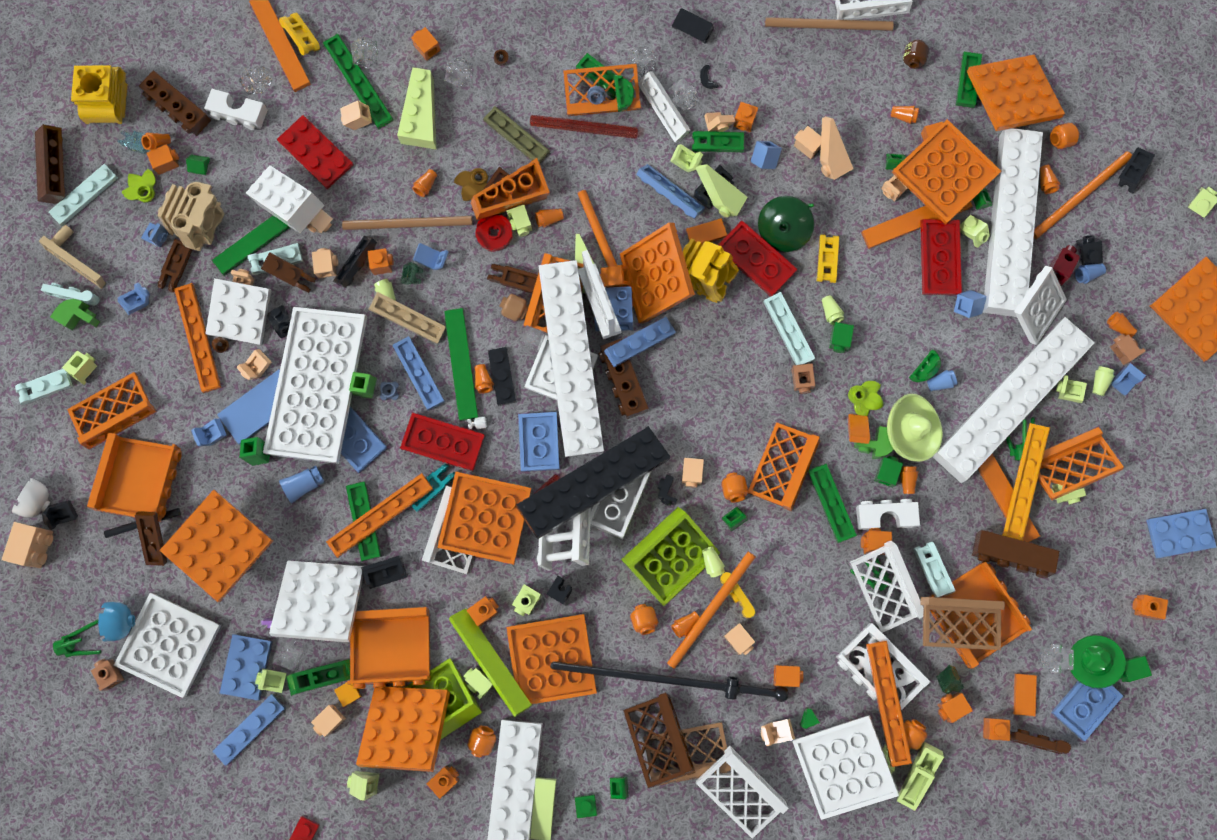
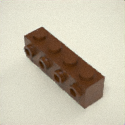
[139,70,211,136]
[35,124,65,204]
[598,338,649,420]
[972,530,1060,578]

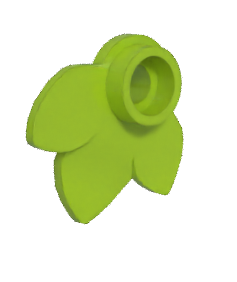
[122,169,156,203]
[848,381,884,416]

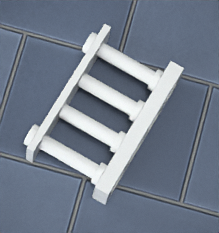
[537,508,591,571]

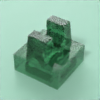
[401,262,423,285]
[937,665,964,694]

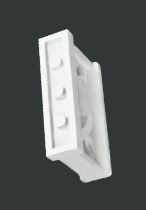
[836,623,930,710]

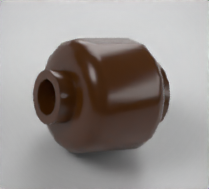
[903,40,929,69]

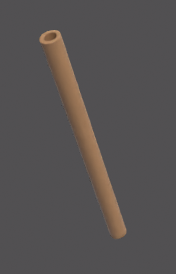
[765,17,893,31]
[342,216,472,230]

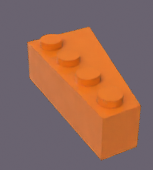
[471,158,550,220]

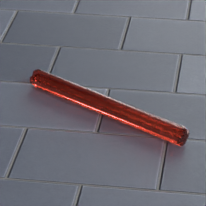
[530,115,638,139]

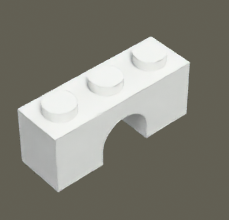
[204,89,268,130]
[856,499,920,530]

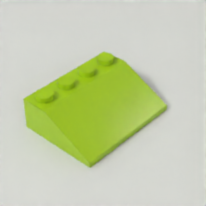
[621,507,720,606]
[404,658,482,740]

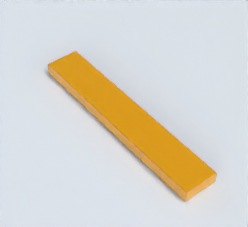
[1002,423,1050,541]

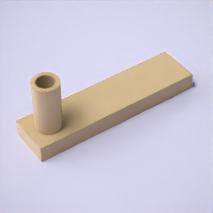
[39,225,106,289]
[368,292,446,344]

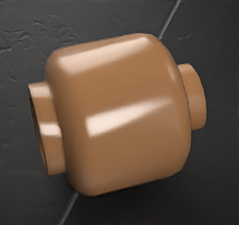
[499,294,528,321]

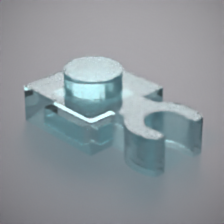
[117,131,148,154]

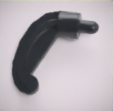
[700,65,719,89]

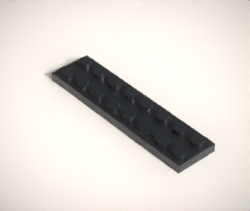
[516,426,670,539]

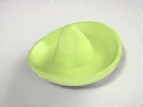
[887,394,943,462]

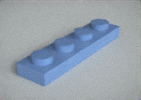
[636,164,705,219]
[604,317,676,367]
[392,336,445,411]
[213,694,286,766]

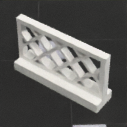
[835,0,913,20]
[578,250,621,339]
[422,486,472,574]
[850,541,923,633]
[696,746,789,838]

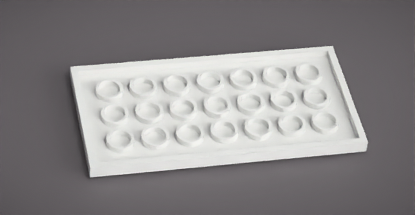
[263,307,367,464]

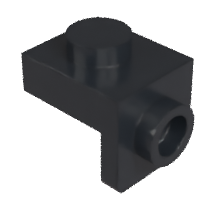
[1076,235,1103,265]
[267,305,291,338]
[657,474,678,506]
[42,500,78,530]

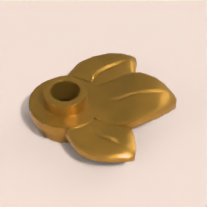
[454,168,488,201]

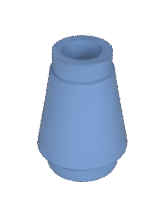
[1075,263,1106,284]
[927,370,958,391]

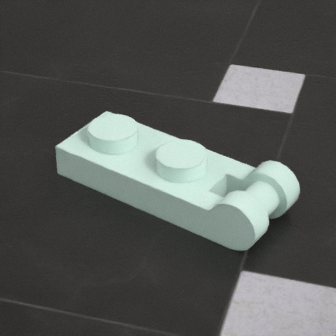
[248,243,303,275]
[41,283,99,306]
[15,369,73,405]
[913,542,956,598]

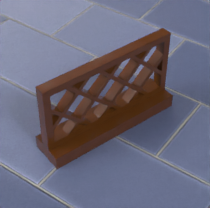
[623,692,696,789]

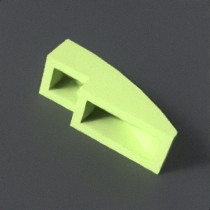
[897,742,944,811]
[530,777,557,840]

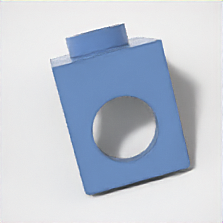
[141,223,168,248]
[413,243,449,270]

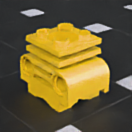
[71,65,128,124]
[683,238,739,303]

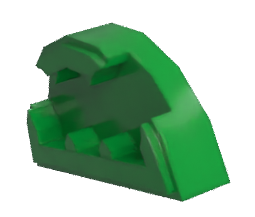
[614,75,634,112]
[909,349,941,382]

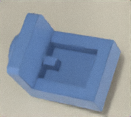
[118,283,150,315]
[191,418,227,447]

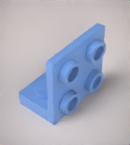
[594,287,633,331]

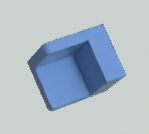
[751,141,782,169]
[954,290,987,318]
[1111,363,1146,395]

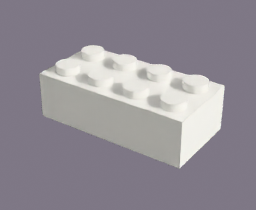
[246,166,324,233]
[590,471,652,539]

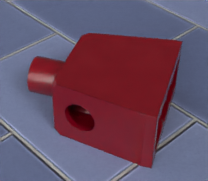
[1049,245,1080,286]

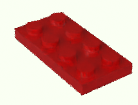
[276,115,354,190]
[920,219,962,295]
[718,220,797,297]
[400,412,485,472]

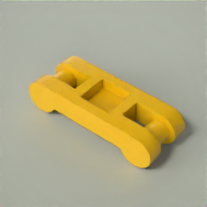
[279,12,320,55]
[816,235,839,283]
[720,572,755,618]

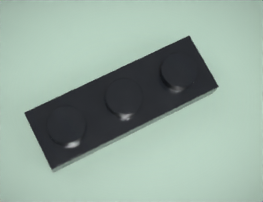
[333,236,377,288]
[488,347,517,406]

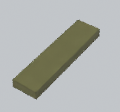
[483,106,550,164]

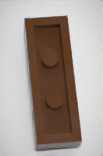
[135,511,167,566]

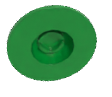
[1068,635,1126,689]

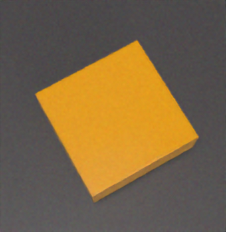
[334,682,362,707]

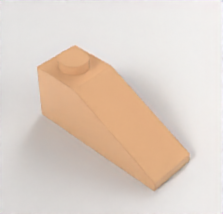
[820,116,853,180]

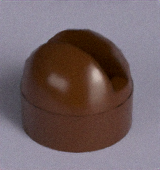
[493,49,509,66]
[212,336,229,353]

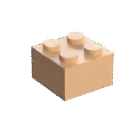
[1,522,53,568]

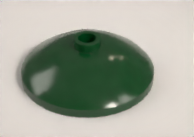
[758,196,815,252]

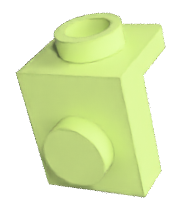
[670,144,703,172]
[1188,187,1217,218]
[960,215,990,248]
[1056,375,1087,403]
[1051,484,1086,504]
[255,668,286,693]

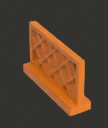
[563,64,641,116]
[523,253,584,333]
[67,372,156,450]
[748,422,820,511]
[1038,427,1124,500]

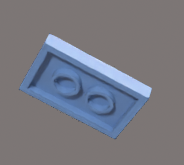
[518,412,560,472]
[1146,509,1216,558]
[220,634,272,700]
[1051,681,1123,741]

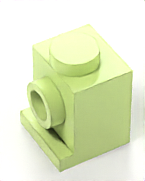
[506,205,532,237]
[62,351,97,385]
[512,584,542,616]
[463,668,493,699]

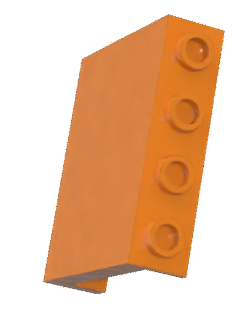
[87,433,182,522]
[929,562,1032,669]
[347,607,431,689]

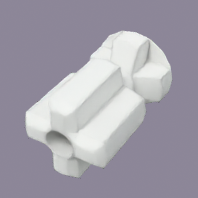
[467,417,487,430]

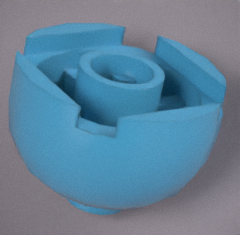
[98,602,135,641]

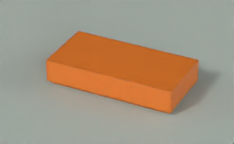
[686,218,727,244]
[848,414,870,444]
[1013,674,1037,716]

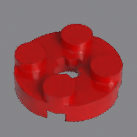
[475,215,513,252]

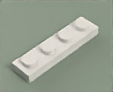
[638,71,691,142]

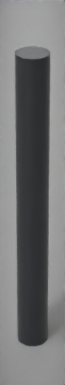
[104,508,181,538]

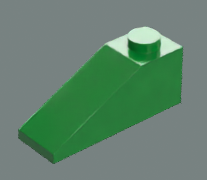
[286,659,350,696]

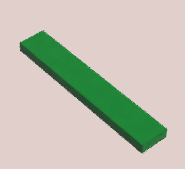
[323,34,394,130]
[212,216,290,276]
[444,308,478,421]

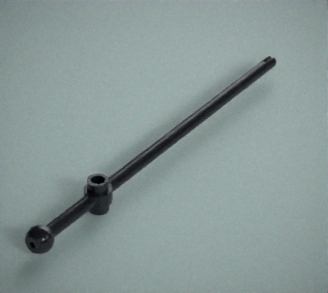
[550,662,788,702]

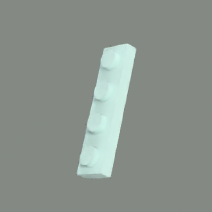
[49,164,118,226]
[763,292,815,365]

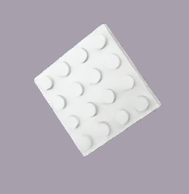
[269,561,364,642]
[114,593,221,698]
[793,715,899,820]

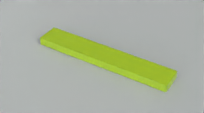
[449,608,532,717]

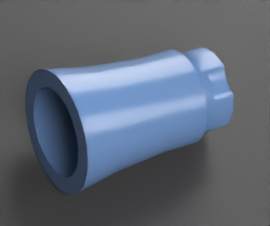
[279,466,325,504]

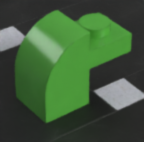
[50,299,100,331]
[349,372,377,398]
[854,426,894,459]

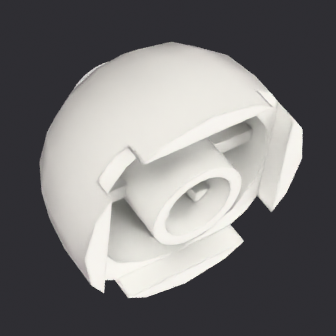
[12,478,51,518]

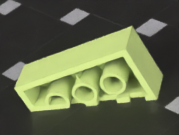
[397,68,437,150]

